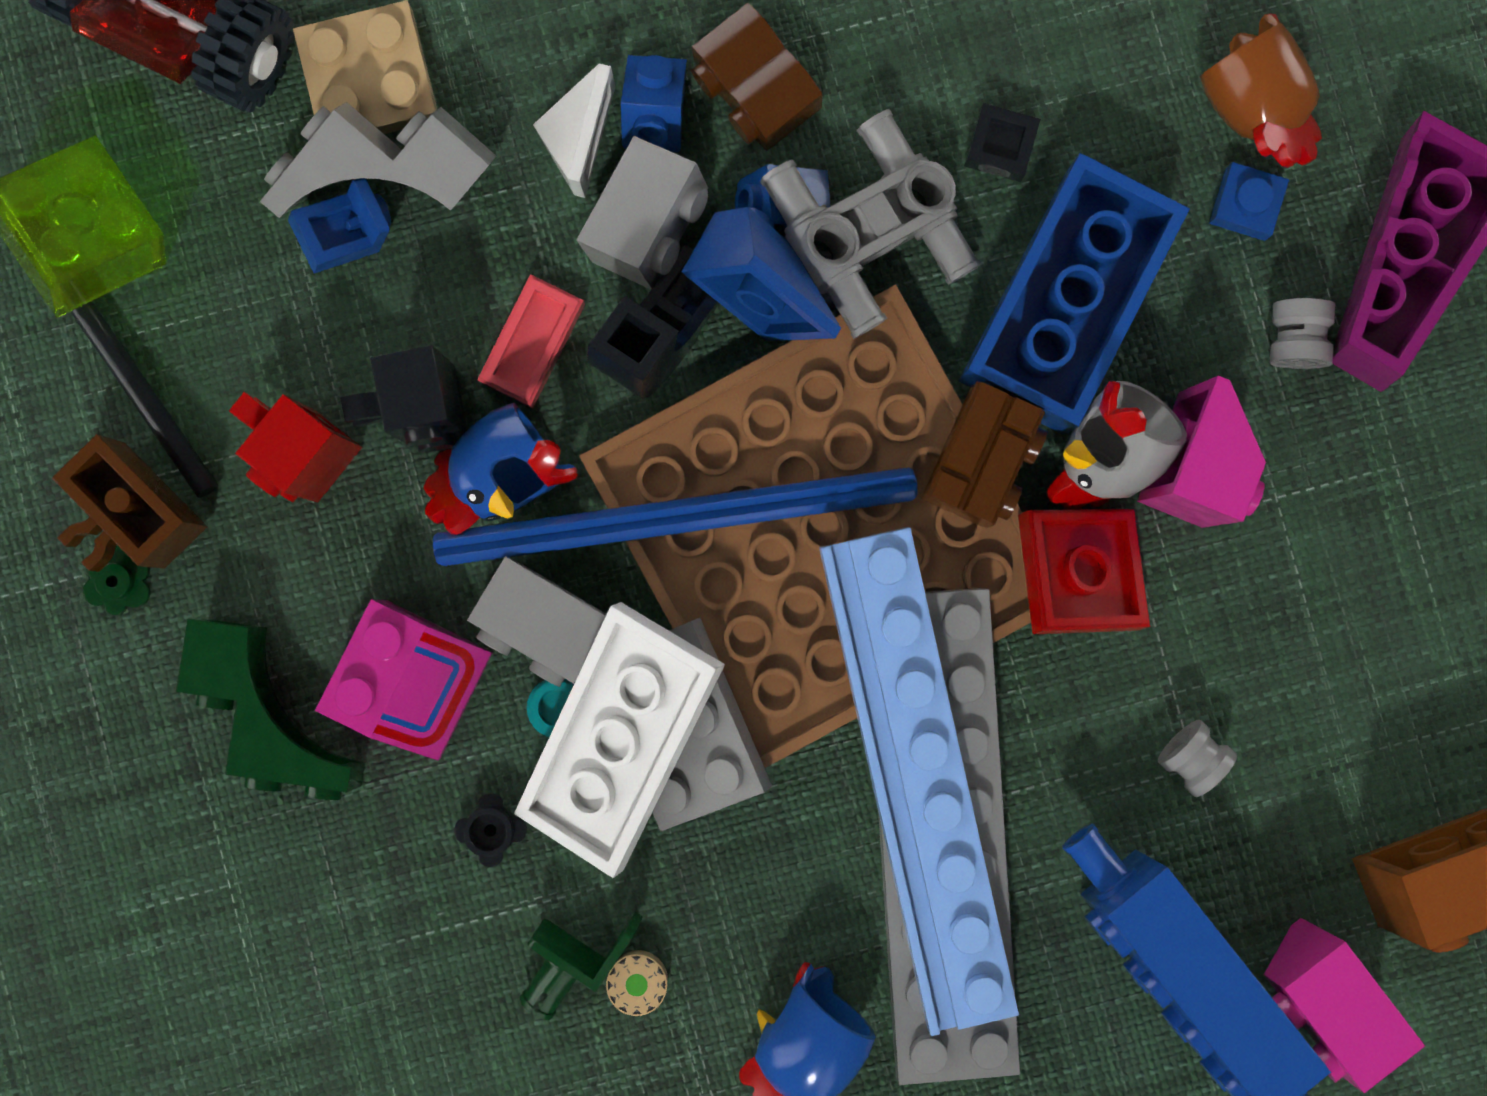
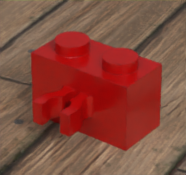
[229,392,362,503]

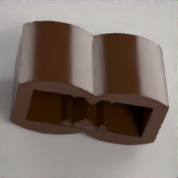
[691,3,823,151]

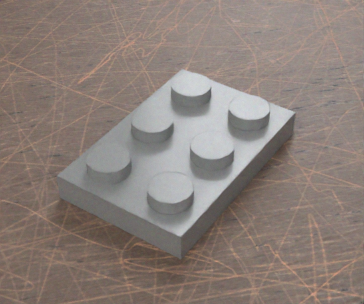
[652,617,772,832]

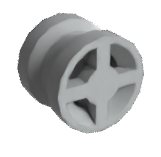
[1158,720,1237,797]

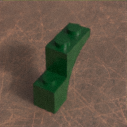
[176,619,365,800]

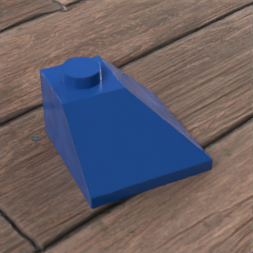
[681,207,841,341]

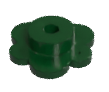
[83,546,151,615]

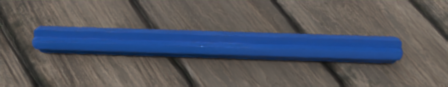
[433,467,918,566]

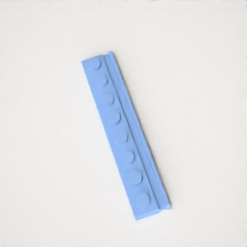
[819,527,1019,1036]

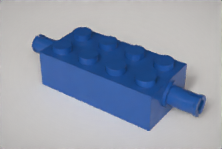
[1062,823,1331,1096]

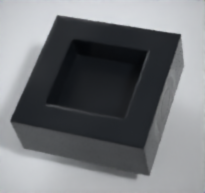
[964,103,1041,182]

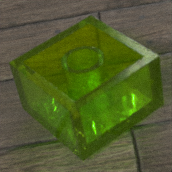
[0,135,166,318]

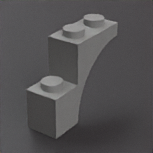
[260,102,496,218]

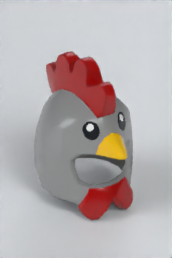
[1047,381,1187,510]

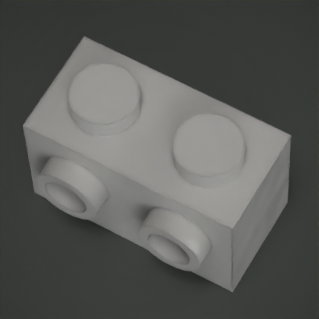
[576,136,708,290]
[467,556,607,687]

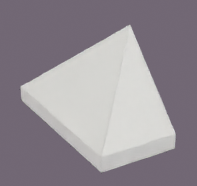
[533,63,616,198]

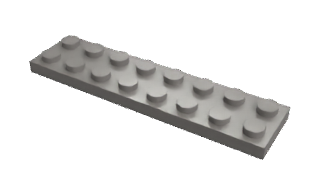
[878,588,1020,1085]

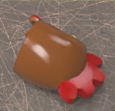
[1200,13,1322,168]

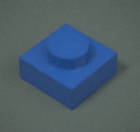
[1209,162,1289,241]

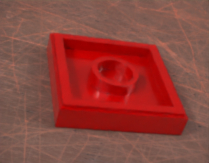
[1018,509,1150,634]

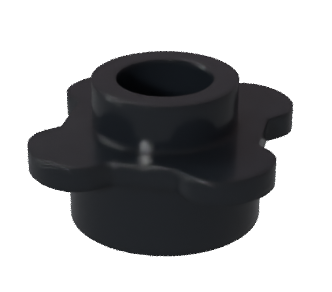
[454,793,527,867]

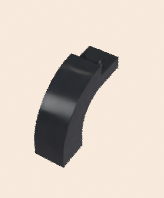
[587,245,720,399]

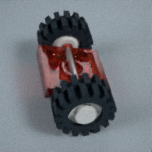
[28,0,294,113]

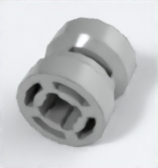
[1270,298,1336,369]

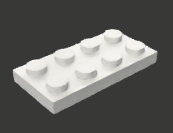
[514,602,725,878]

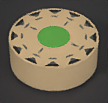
[606,950,668,1016]

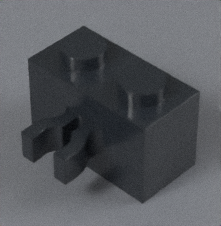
[340,345,468,453]

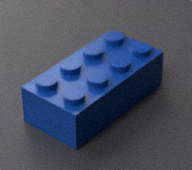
[958,153,1190,435]

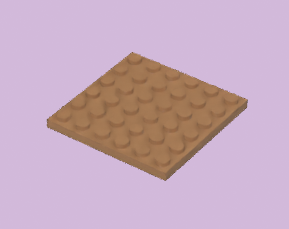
[579,285,1031,768]

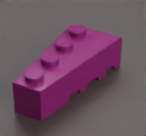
[1333,111,1487,392]

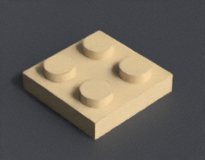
[293,0,437,134]

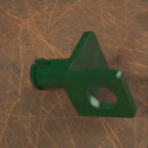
[520,912,643,1020]

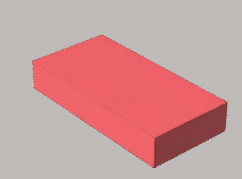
[477,274,585,409]

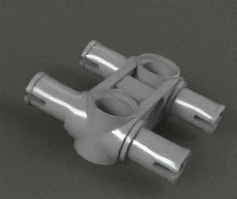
[760,109,982,339]

